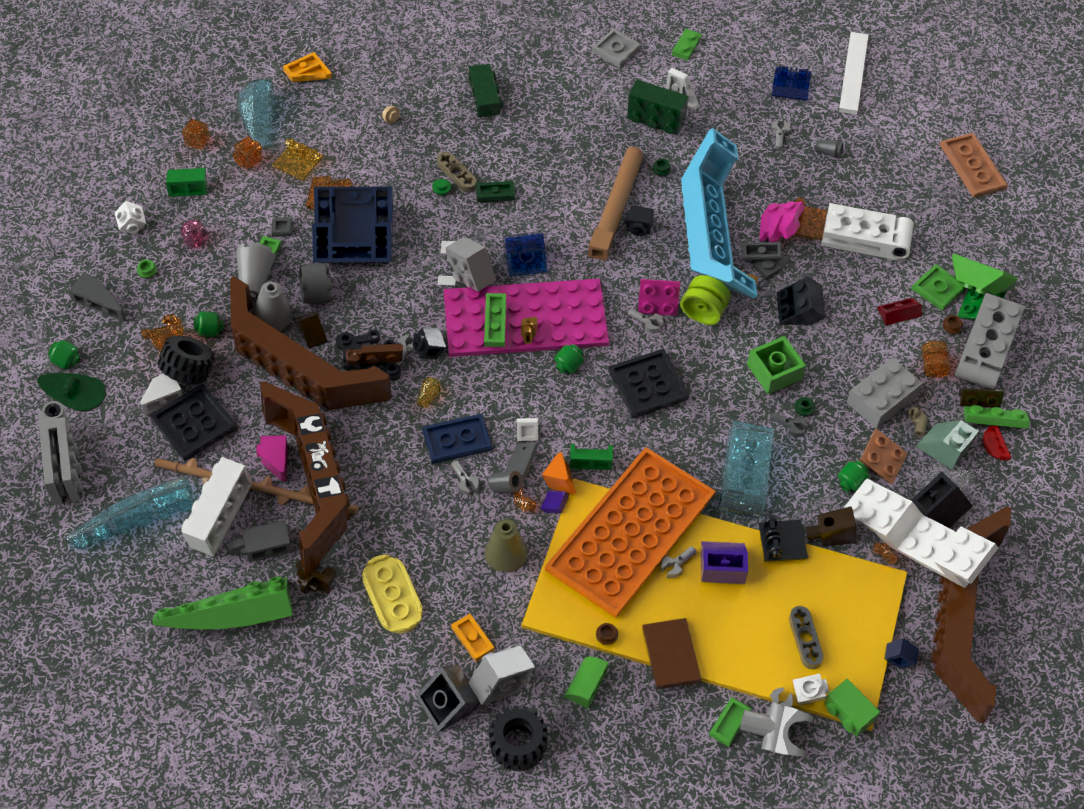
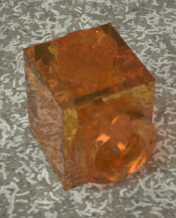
[233,136,263,169]

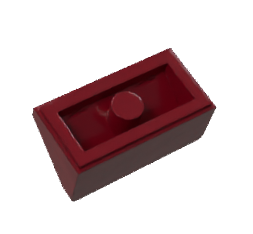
[877,298,922,326]

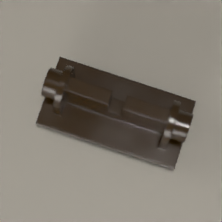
[959,387,1004,408]

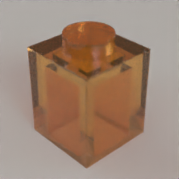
[182,118,210,150]

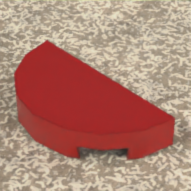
[982,425,1011,461]

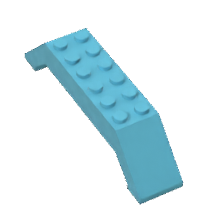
[681,128,757,299]

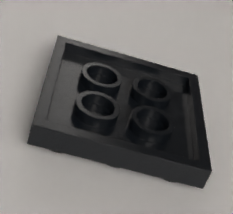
[608,348,689,419]
[150,383,238,461]

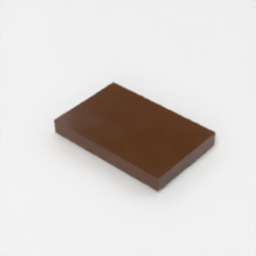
[642,618,701,690]

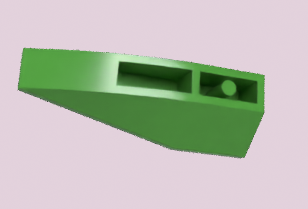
[152,576,293,630]

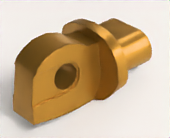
[521,317,538,344]

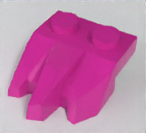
[760,201,805,242]

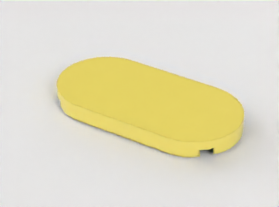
[362,555,423,633]

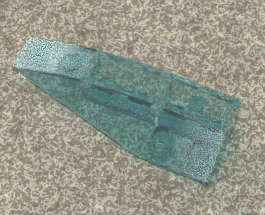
[66,475,195,550]

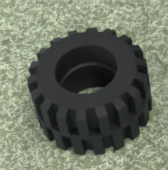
[157,335,215,385]
[489,705,548,771]

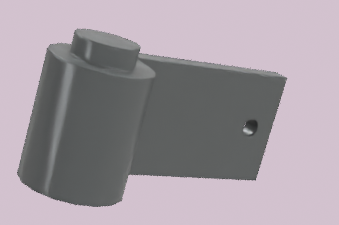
[488,442,538,493]

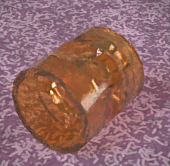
[921,340,951,378]

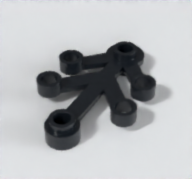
[336,330,401,381]

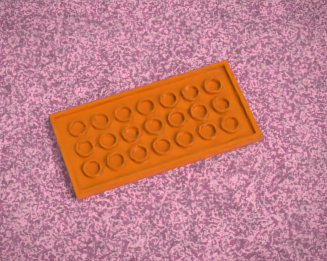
[545,447,716,618]

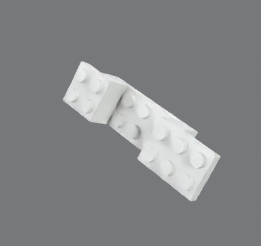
[844,479,998,588]

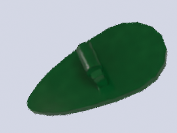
[37,372,106,411]

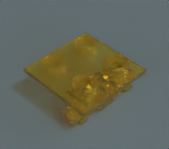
[272,138,324,181]

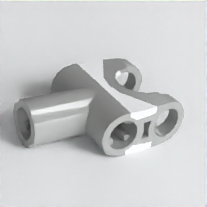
[740,703,814,757]

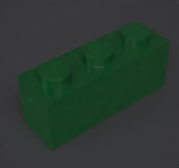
[469,64,503,117]

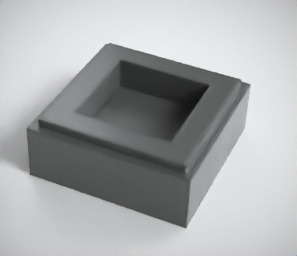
[271,218,292,237]

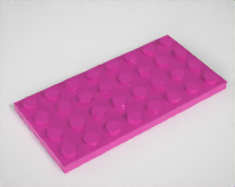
[444,279,609,357]

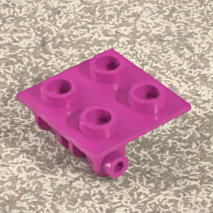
[638,279,680,316]

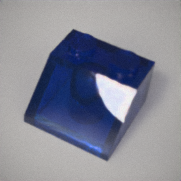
[502,231,548,277]

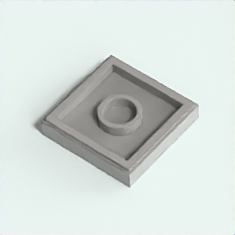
[592,28,641,68]

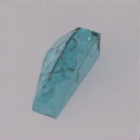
[237,79,274,148]

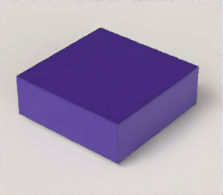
[541,491,569,513]

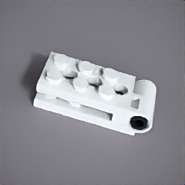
[821,203,914,260]

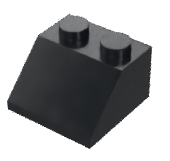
[415,665,481,732]

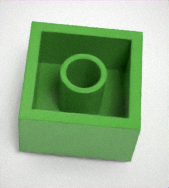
[747,336,806,394]

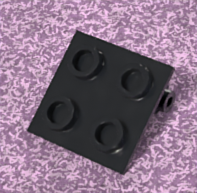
[758,515,808,562]

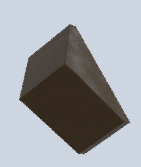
[294,311,328,349]

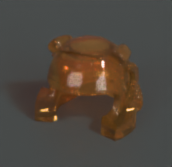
[140,314,185,355]

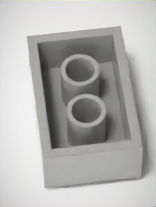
[847,357,923,428]

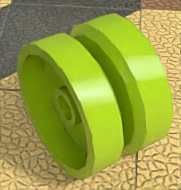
[680,275,731,325]

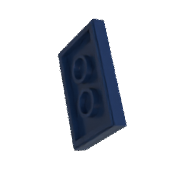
[422,413,492,464]

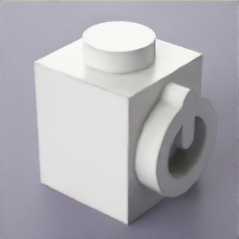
[793,674,829,706]

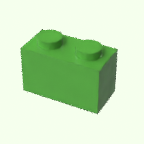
[824,679,880,737]

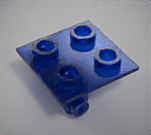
[772,65,812,101]

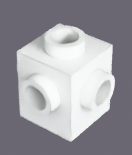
[115,201,146,235]

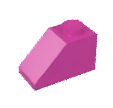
[256,435,288,482]

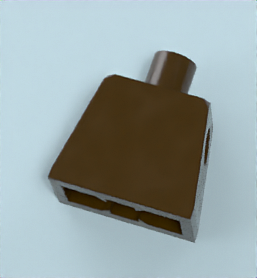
[806,506,856,547]

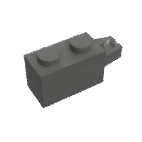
[228,521,292,562]

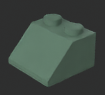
[916,420,979,469]

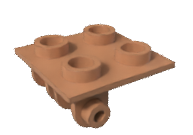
[859,428,908,485]

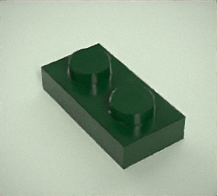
[476,181,515,202]

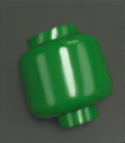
[193,311,224,338]
[48,340,81,370]
[554,344,584,374]
[837,461,869,492]

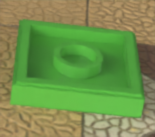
[911,264,966,311]

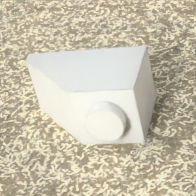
[140,374,183,415]

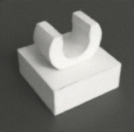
[517,418,538,441]

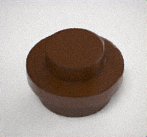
[942,315,963,334]
[596,623,618,645]

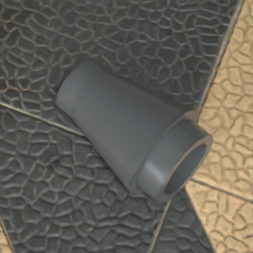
[815,140,844,158]

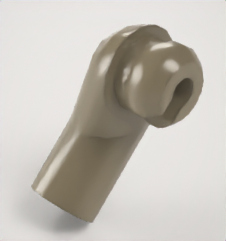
[908,407,928,437]

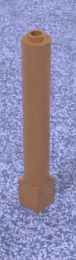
[588,147,644,261]

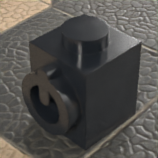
[625,205,654,236]
[413,327,446,359]

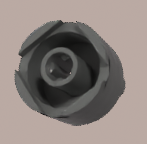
[299,263,332,304]

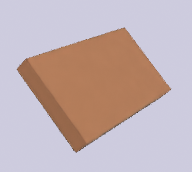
[940,133,1008,198]

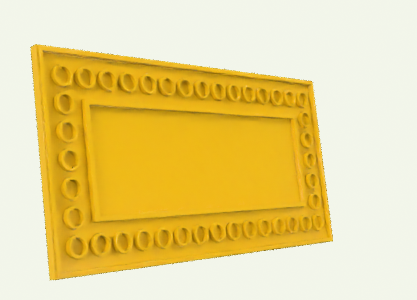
[522,479,907,731]

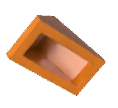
[542,452,576,494]

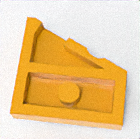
[283,52,332,82]

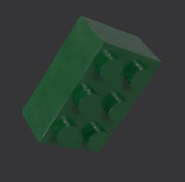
[627,79,689,135]

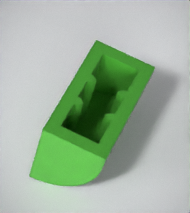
[564,657,609,709]

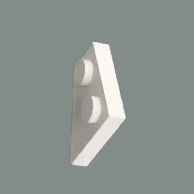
[666,68,699,110]

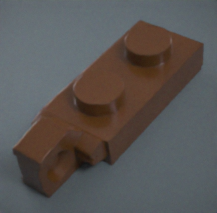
[346,344,403,365]

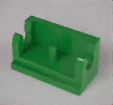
[166,168,207,197]
[570,443,613,470]

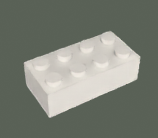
[181,457,253,556]

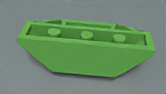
[952,253,1018,295]

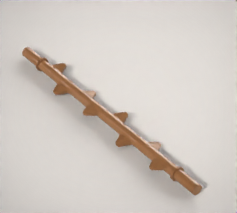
[154,458,358,515]

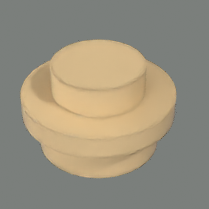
[382,106,400,124]

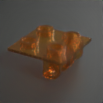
[793,197,827,240]

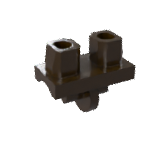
[296,560,336,594]

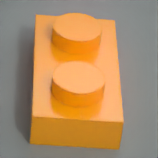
[451,614,495,662]

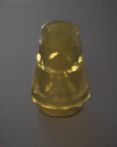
[416,377,441,409]

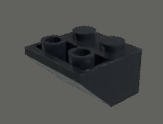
[776,276,826,325]
[911,471,973,529]

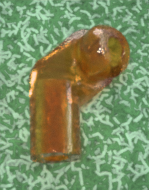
[513,486,536,512]
[873,542,897,564]

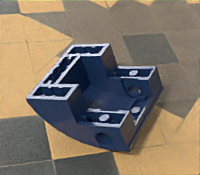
[312,186,393,263]

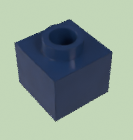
[884,639,919,669]

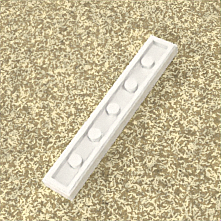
[839,32,868,115]

